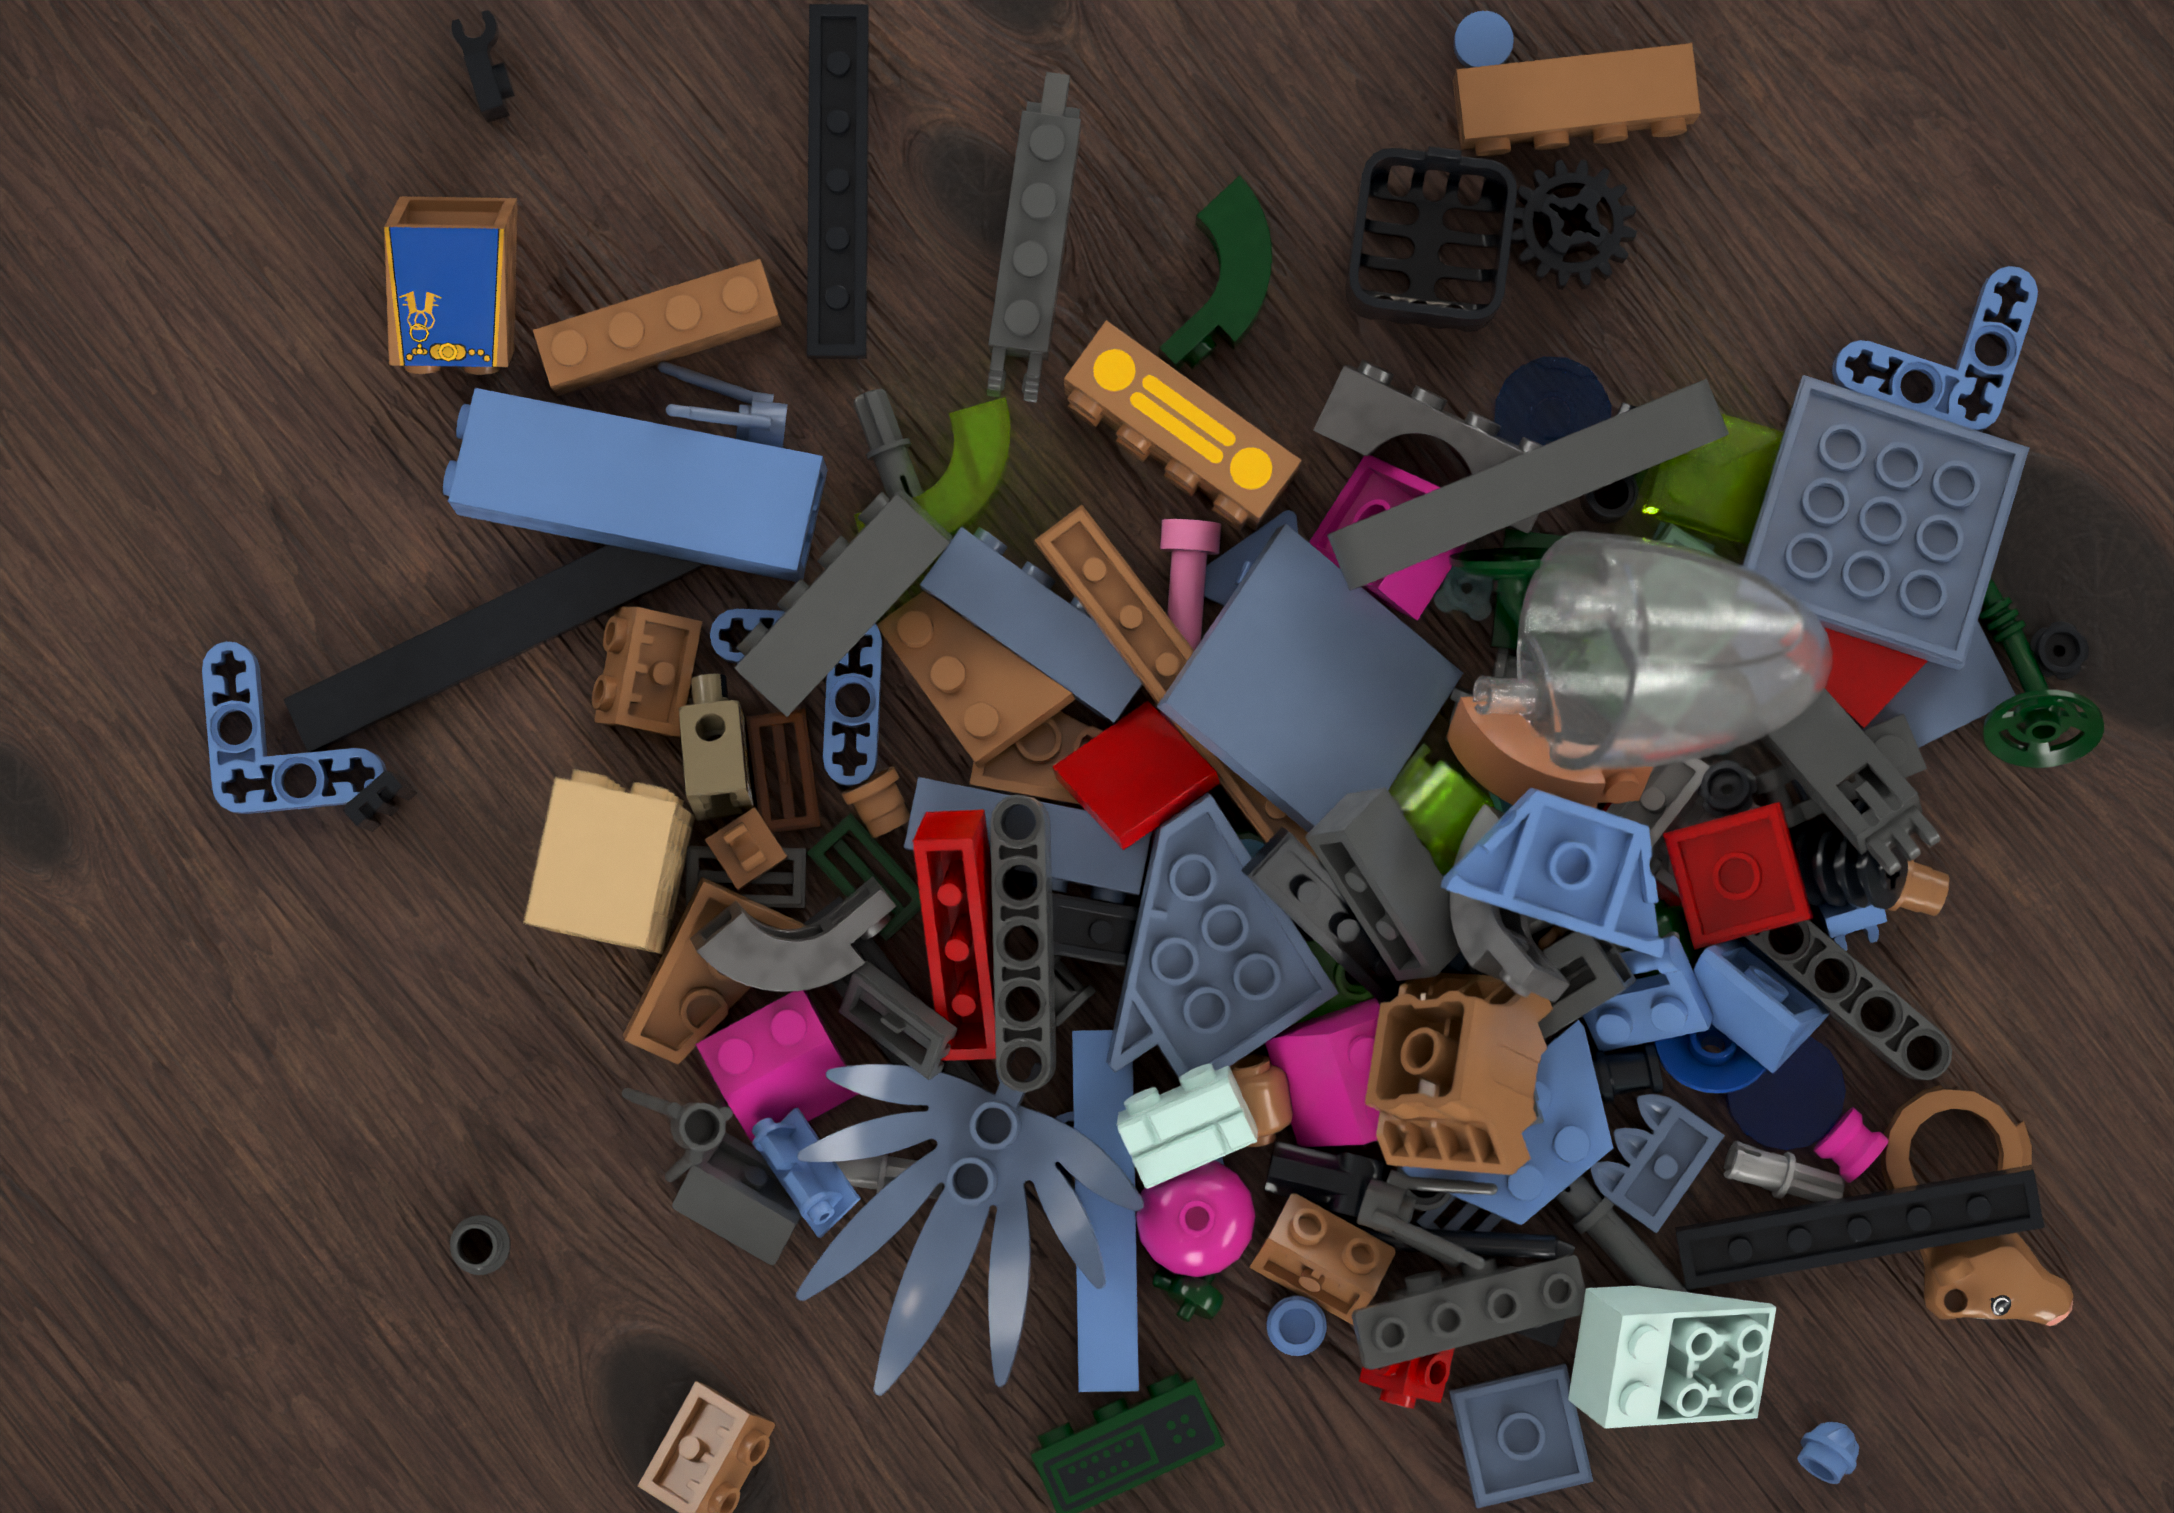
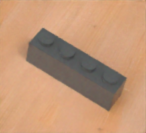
[734,488,953,717]

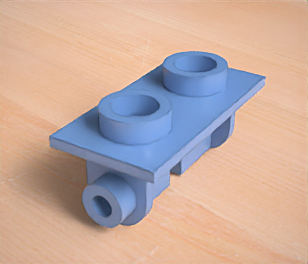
[752,1108,860,1238]

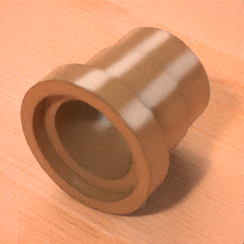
[841,767,910,838]
[1887,860,1949,916]

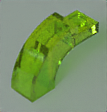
[854,397,1011,538]

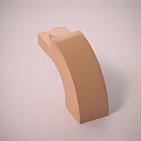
[1446,694,1655,809]

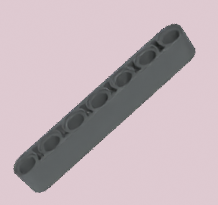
[1327,379,1729,590]

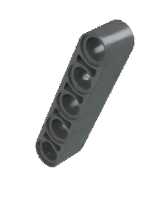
[990,795,1056,1092]
[1738,920,1952,1080]

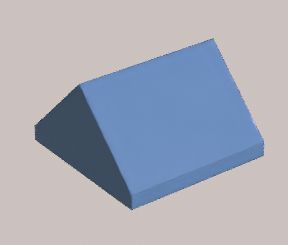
[1693,938,1830,1073]

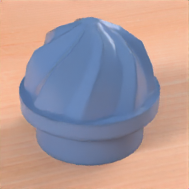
[1797,1422,1859,1484]

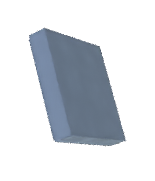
[1448,1363,1594,1508]

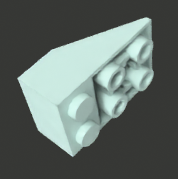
[1568,1286,1776,1428]

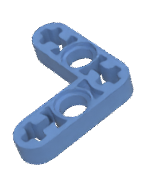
[1832,266,2038,432]
[710,609,883,787]
[202,641,387,814]

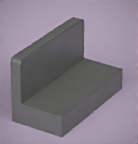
[672,1132,802,1265]

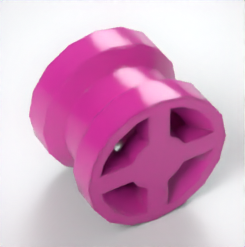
[1813,1107,1889,1183]

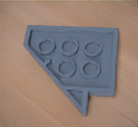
[1106,793,1338,1079]

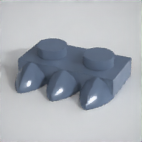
[1590,1094,1725,1233]

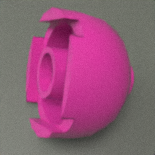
[1136,1160,1256,1277]

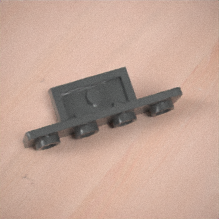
[1352,1254,1585,1370]

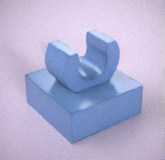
[1813,902,1887,951]

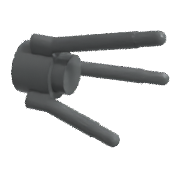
[622,1088,733,1182]
[1357,1170,1498,1269]

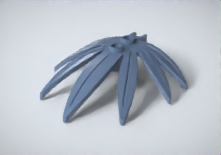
[796,1053,1144,1396]

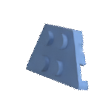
[1440,787,1664,959]
[1400,1020,1613,1225]

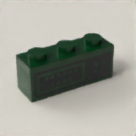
[1031,1372,1225,1513]

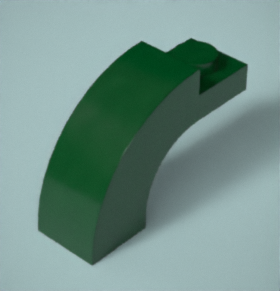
[1158,175,1272,370]

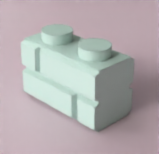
[1117,1064,1258,1189]

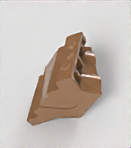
[1365,972,1553,1175]

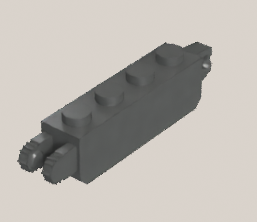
[987,72,1081,403]

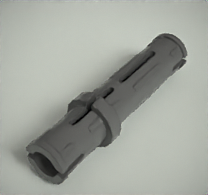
[1555,1175,1688,1292]

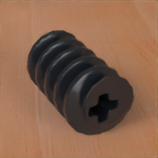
[1789,829,1908,910]

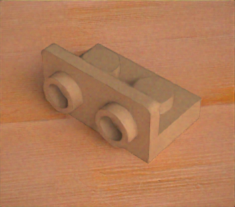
[592,607,703,738]
[1249,1193,1396,1326]
[638,1381,775,1513]

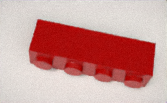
[913,809,996,1061]

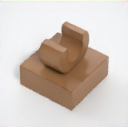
[705,807,788,890]

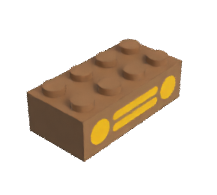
[1064,320,1302,531]

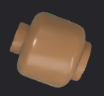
[1230,1054,1293,1147]

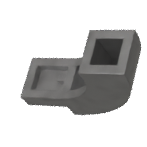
[1450,804,1570,1002]
[690,876,896,991]

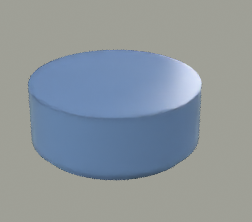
[1453,11,1514,68]
[1266,1295,1327,1356]

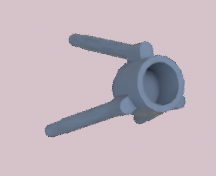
[658,361,788,448]

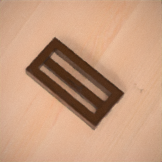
[746,709,821,834]

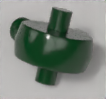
[1152,1269,1224,1322]

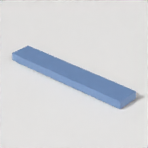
[1072,1030,1139,1392]

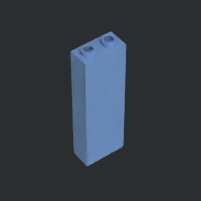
[443,388,828,582]

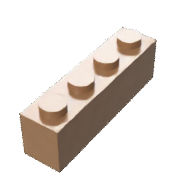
[1453,43,1701,157]
[533,259,782,396]

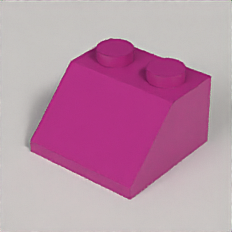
[1309,455,1467,621]
[696,990,859,1150]
[1265,998,1380,1147]

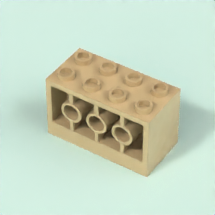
[524,770,695,955]

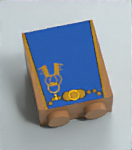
[384,196,517,375]

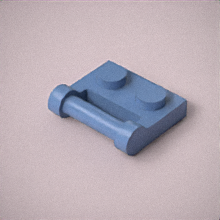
[1583,936,1714,1051]

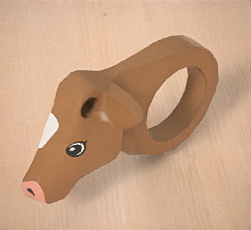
[1880,1085,2073,1326]

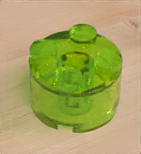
[1388,743,1495,875]

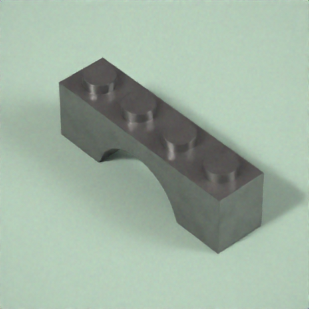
[1313,360,1543,534]

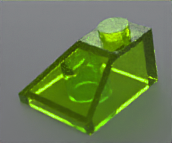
[1641,414,1784,545]

